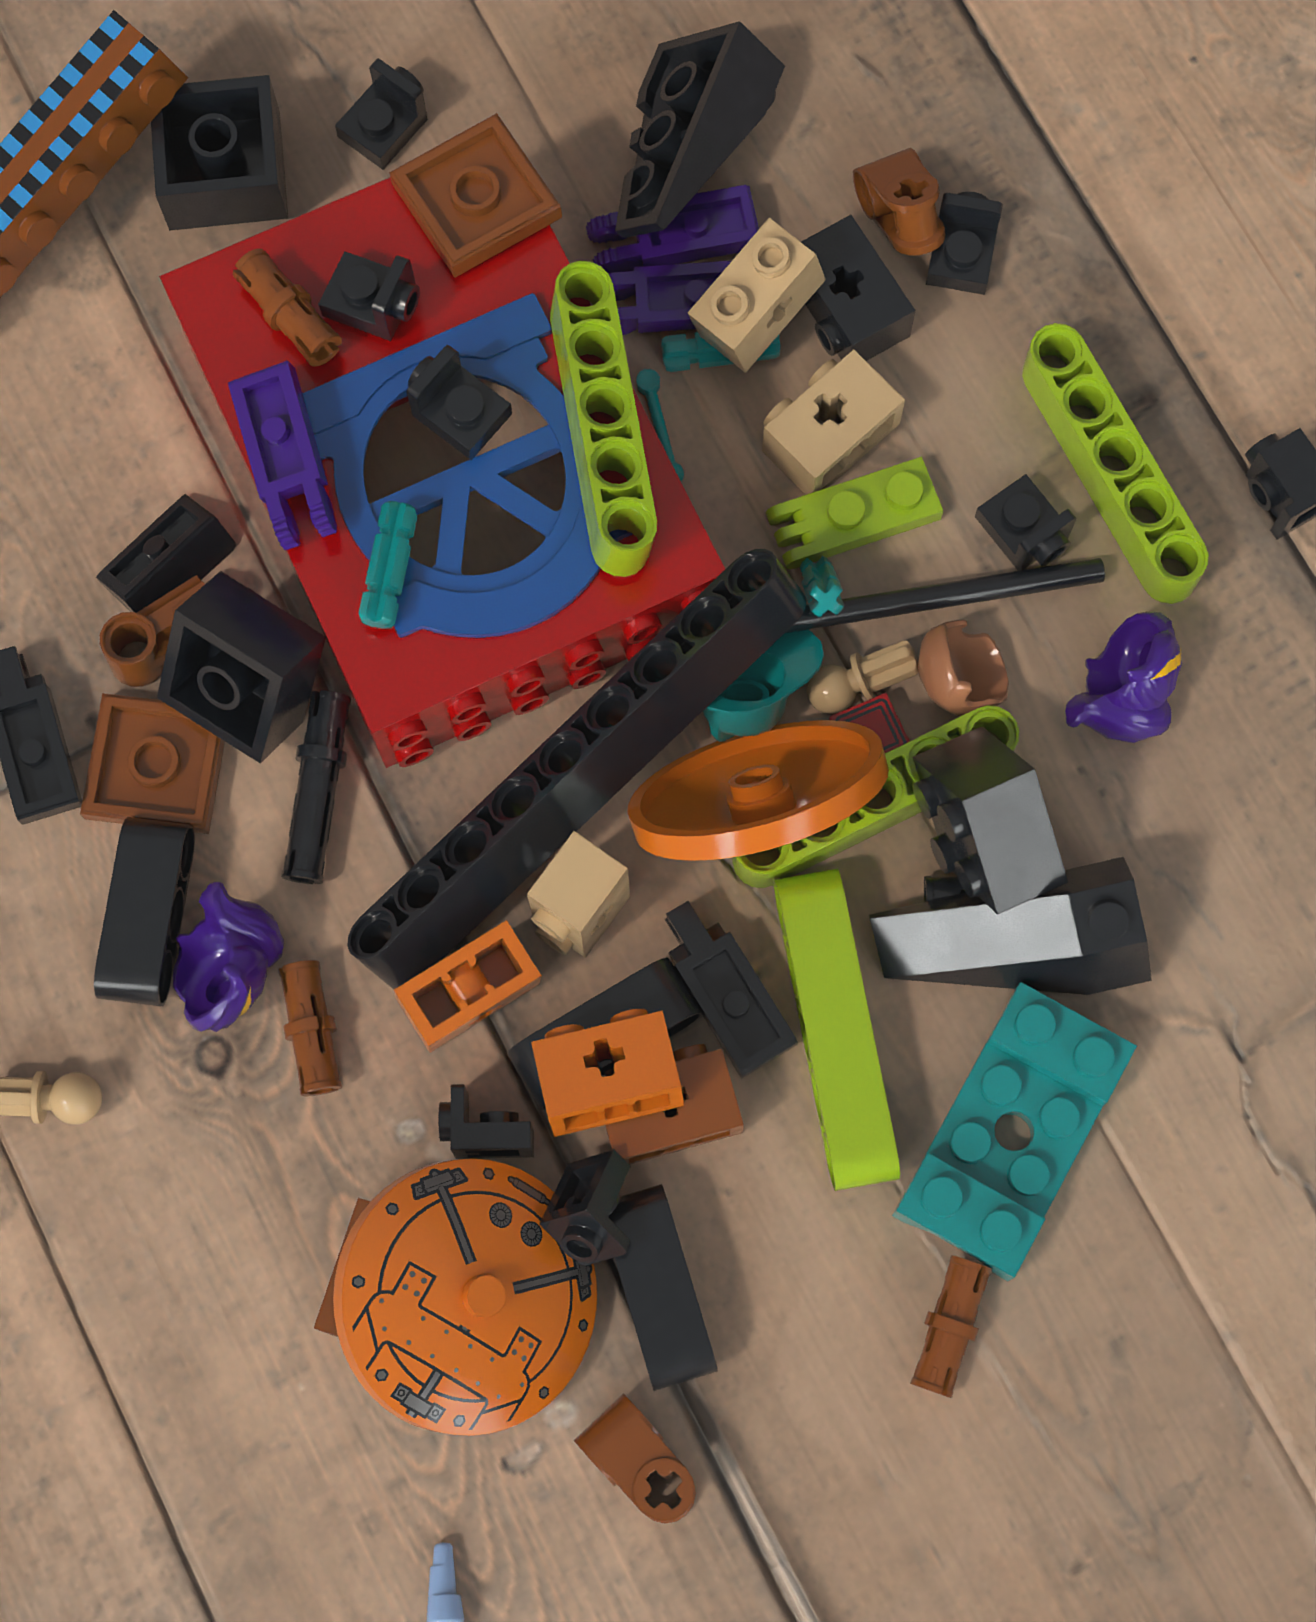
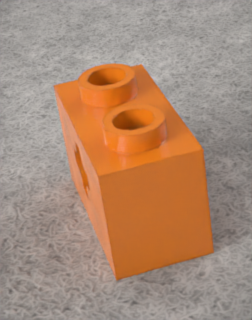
[394,920,542,1053]
[531,1009,684,1137]

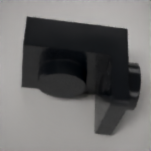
[335,58,428,170]
[926,192,1003,295]
[318,251,420,341]
[407,345,512,461]
[975,474,1077,571]
[438,1084,534,1159]
[539,1149,631,1266]

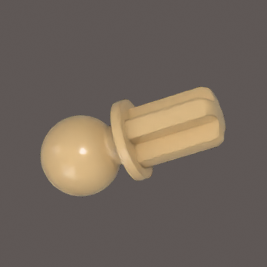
[807,641,919,714]
[0,1071,102,1125]

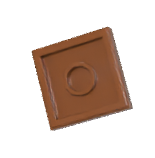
[389,113,562,278]
[80,693,225,834]

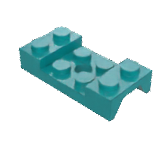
[892,982,1137,1282]

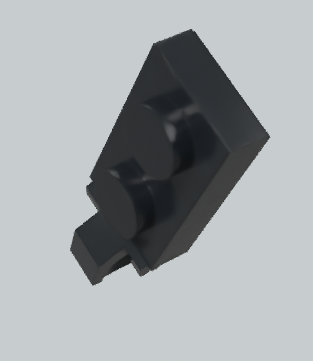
[0,646,82,825]
[665,901,798,1079]

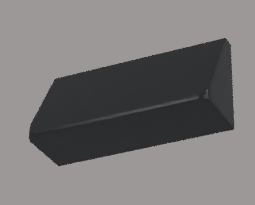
[96,494,236,613]

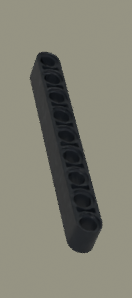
[347,549,806,989]

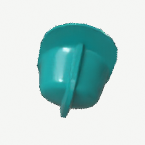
[703,630,824,742]

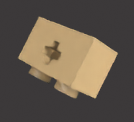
[688,218,826,373]
[762,349,905,495]
[527,831,630,958]

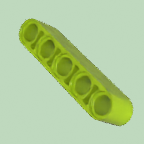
[550,261,657,577]
[1022,323,1209,604]
[732,705,1019,888]
[774,868,900,1191]

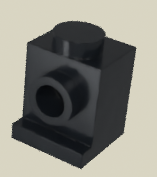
[1245,428,1316,540]

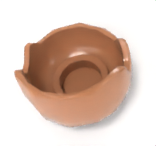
[918,620,1009,716]

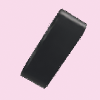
[94,817,195,1006]
[507,957,702,1110]
[608,1184,718,1391]

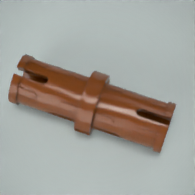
[233,248,342,367]
[278,960,342,1097]
[910,1255,992,1398]

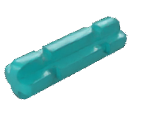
[661,332,781,372]
[359,501,417,629]
[799,556,845,617]

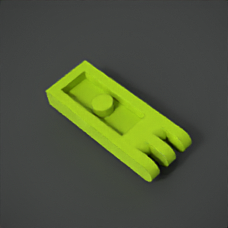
[765,456,943,569]

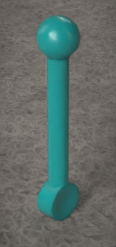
[636,369,684,481]

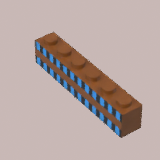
[0,10,189,298]

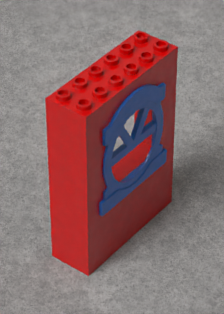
[159,177,725,768]

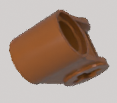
[853,148,946,256]
[574,1394,696,1524]

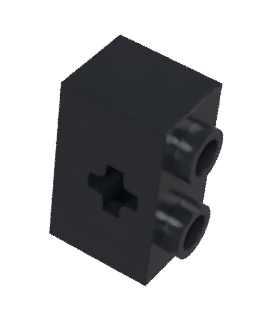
[801,214,916,361]

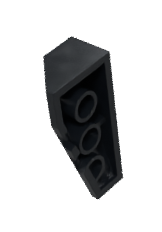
[615,21,785,238]
[869,857,1152,995]

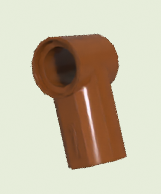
[100,575,205,687]

